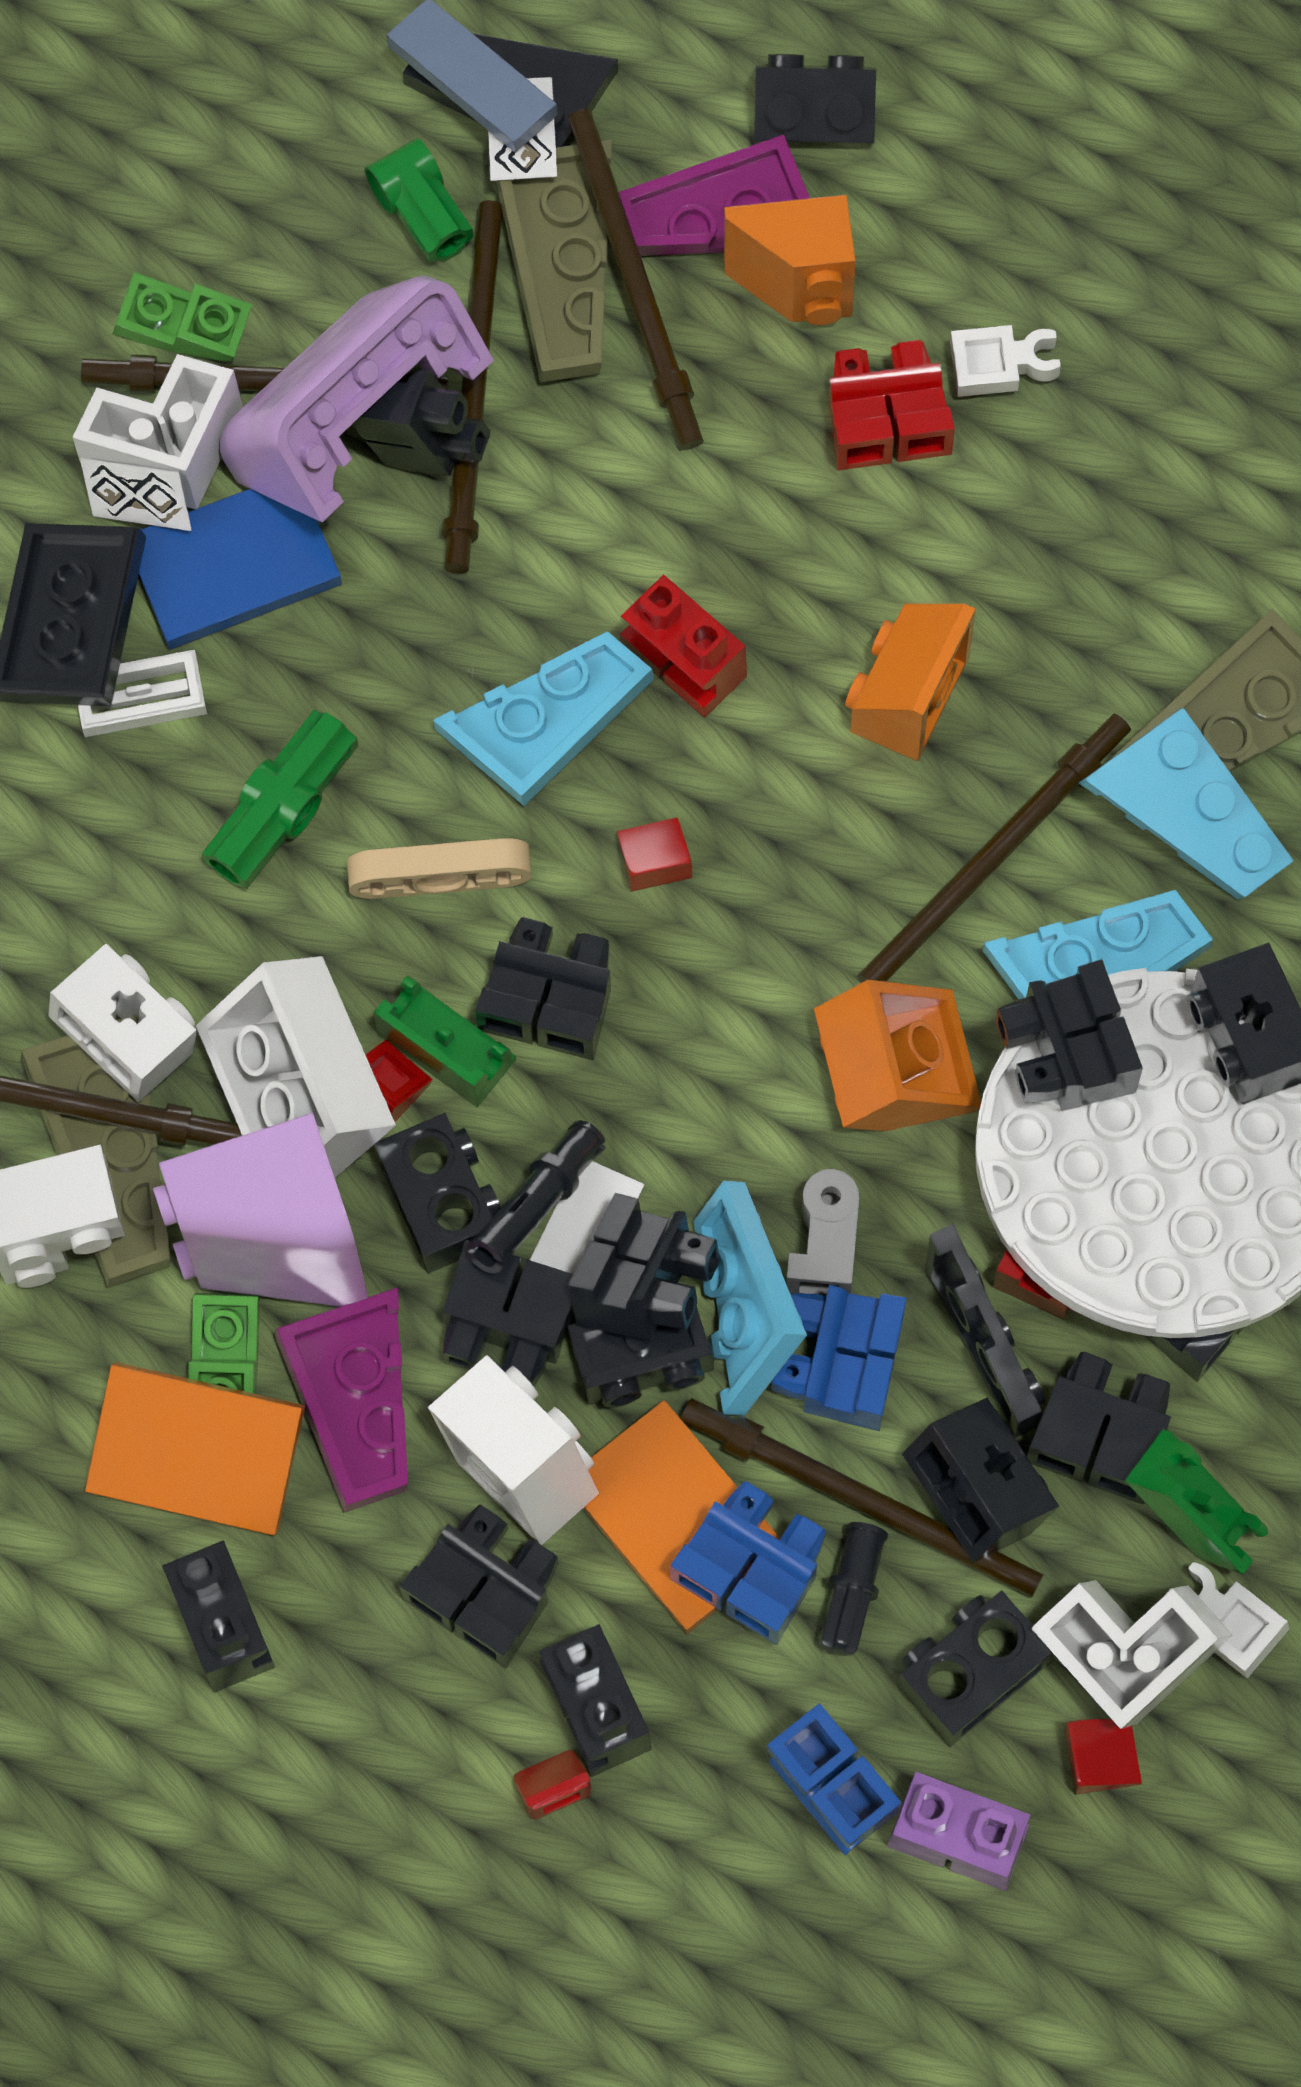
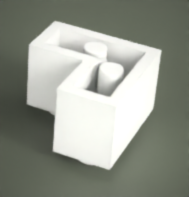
[72,354,243,510]
[0,1145,125,1288]
[1031,1580,1233,1729]

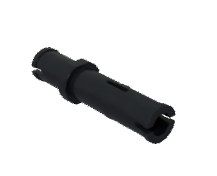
[467,1120,605,1274]

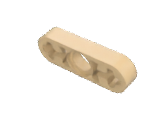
[347,838,532,899]

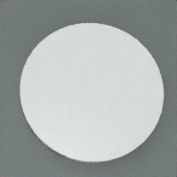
[975,968,1301,1338]

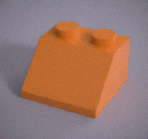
[724,195,855,325]
[845,604,976,761]
[814,980,981,1131]

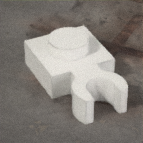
[950,325,1061,397]
[1166,1562,1290,1678]

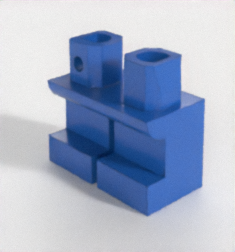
[771,1285,907,1432]
[670,1481,826,1645]
[767,1703,902,1855]

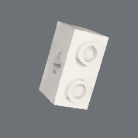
[48,944,197,1102]

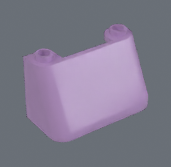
[220,275,494,522]
[153,1113,368,1307]

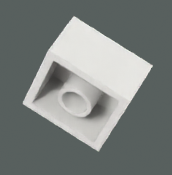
[428,1355,599,1545]

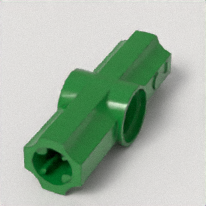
[202,709,358,890]

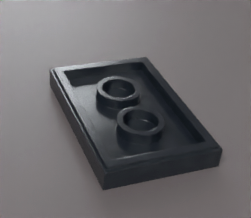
[0,523,146,707]

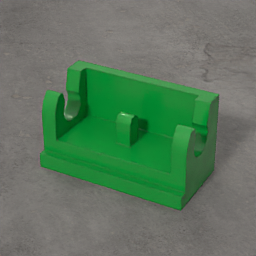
[373,976,516,1108]
[1125,1429,1268,1575]

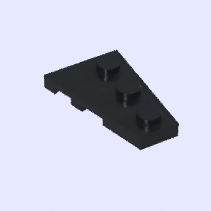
[403,33,618,148]
[925,1223,1045,1438]

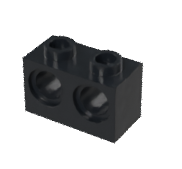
[374,1113,501,1274]
[898,1590,1054,1747]

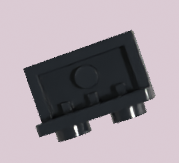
[754,54,876,143]
[567,1305,714,1407]

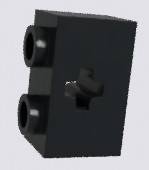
[1187,942,1301,1104]
[902,1398,1059,1563]

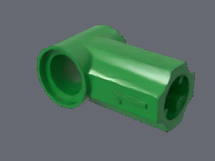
[364,138,474,263]

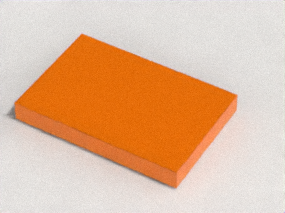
[85,1362,305,1536]
[583,1400,781,1635]

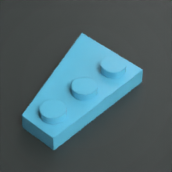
[433,631,654,806]
[1079,708,1293,900]
[983,890,1213,999]
[693,1180,807,1415]

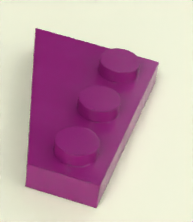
[619,134,810,255]
[275,1287,408,1512]

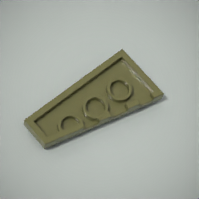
[496,140,612,382]
[1107,609,1301,772]
[21,1015,170,1287]

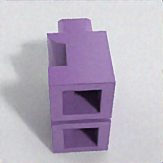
[887,1772,1030,1891]

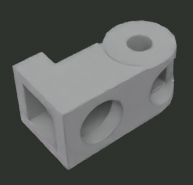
[786,1169,859,1296]

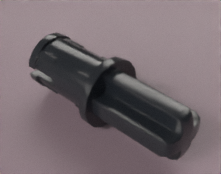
[819,1522,888,1656]

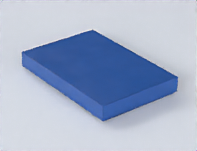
[139,489,342,650]

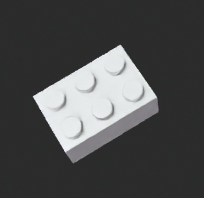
[196,956,396,1178]

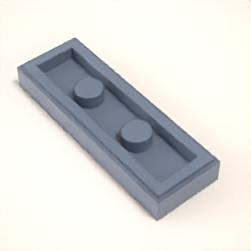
[386,0,558,153]

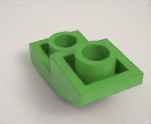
[112,272,252,362]
[188,1293,260,1394]

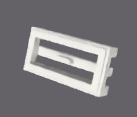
[78,650,207,737]

